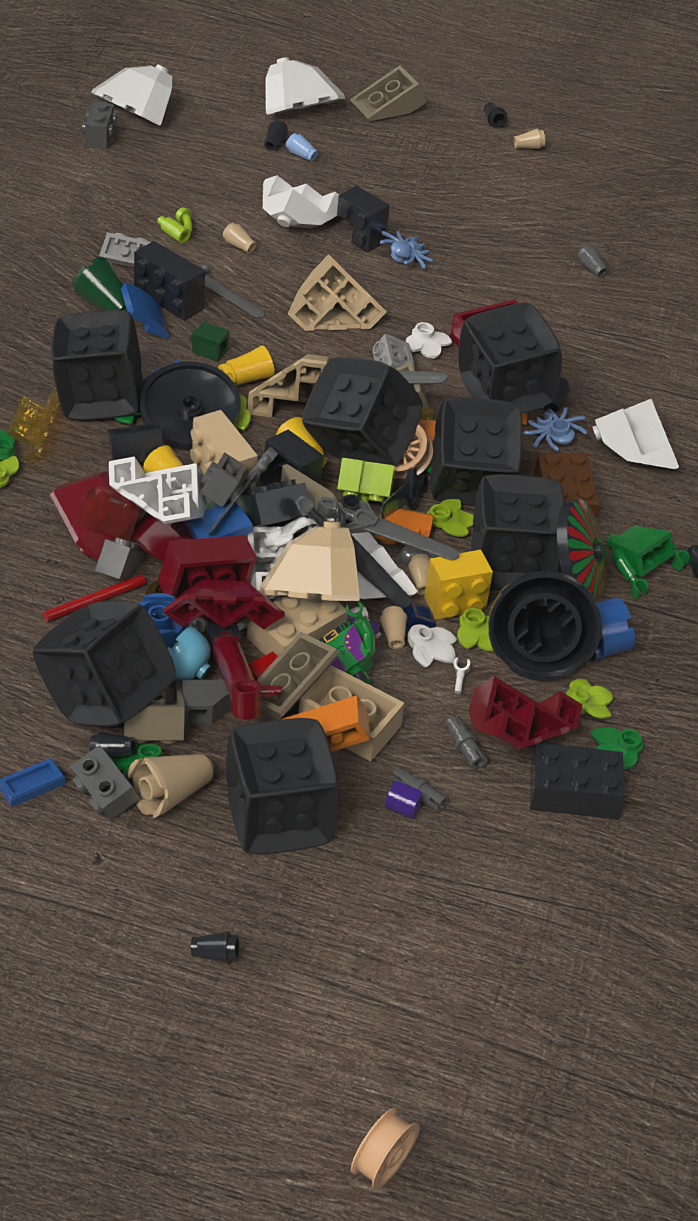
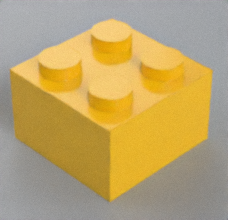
[424,550,493,620]

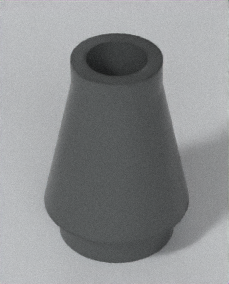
[578,245,608,278]

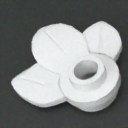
[406,322,452,359]
[263,517,311,550]
[408,624,457,668]

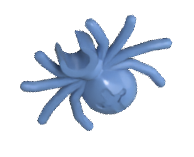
[380,231,433,269]
[524,407,588,451]

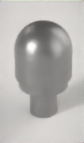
[399,546,437,566]

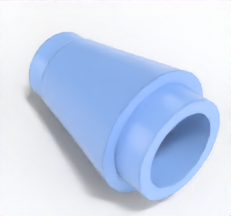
[286,133,318,162]

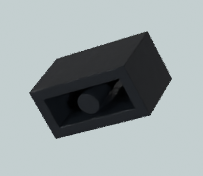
[107,423,163,463]

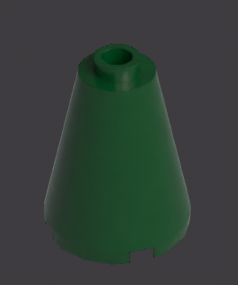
[72,257,127,311]

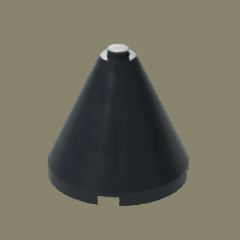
[488,571,602,680]

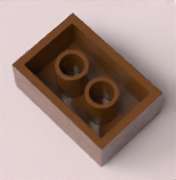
[533,452,599,518]

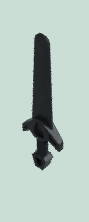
[380,467,428,519]
[295,495,411,608]

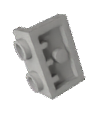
[99,232,150,268]
[372,334,415,369]

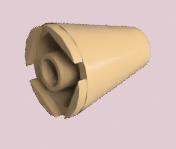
[128,754,214,818]

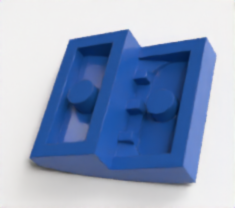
[121,282,169,339]
[183,501,253,539]

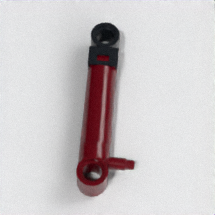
[207,618,282,720]

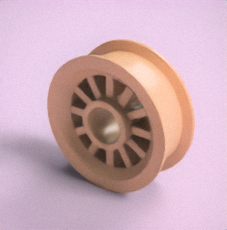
[395,424,433,480]
[351,1107,420,1190]

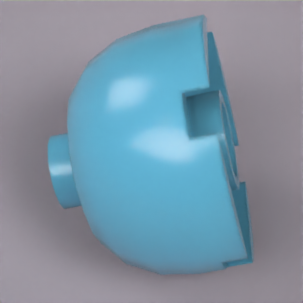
[168,626,211,684]

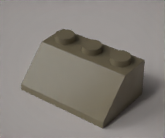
[257,632,339,721]

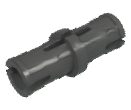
[445,716,488,770]
[390,766,449,813]

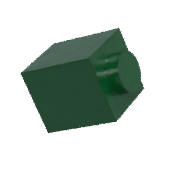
[190,321,230,362]

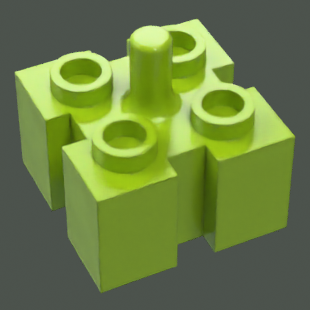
[337,458,396,503]

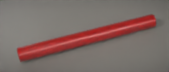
[43,574,146,622]

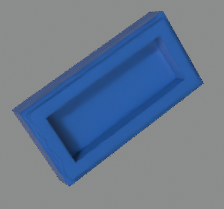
[0,758,66,807]

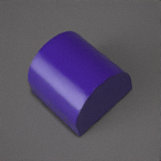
[385,781,422,820]

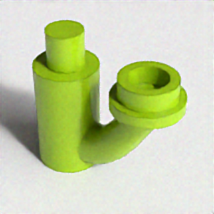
[157,207,193,244]

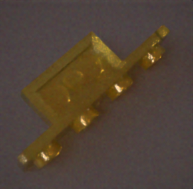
[7,387,60,464]

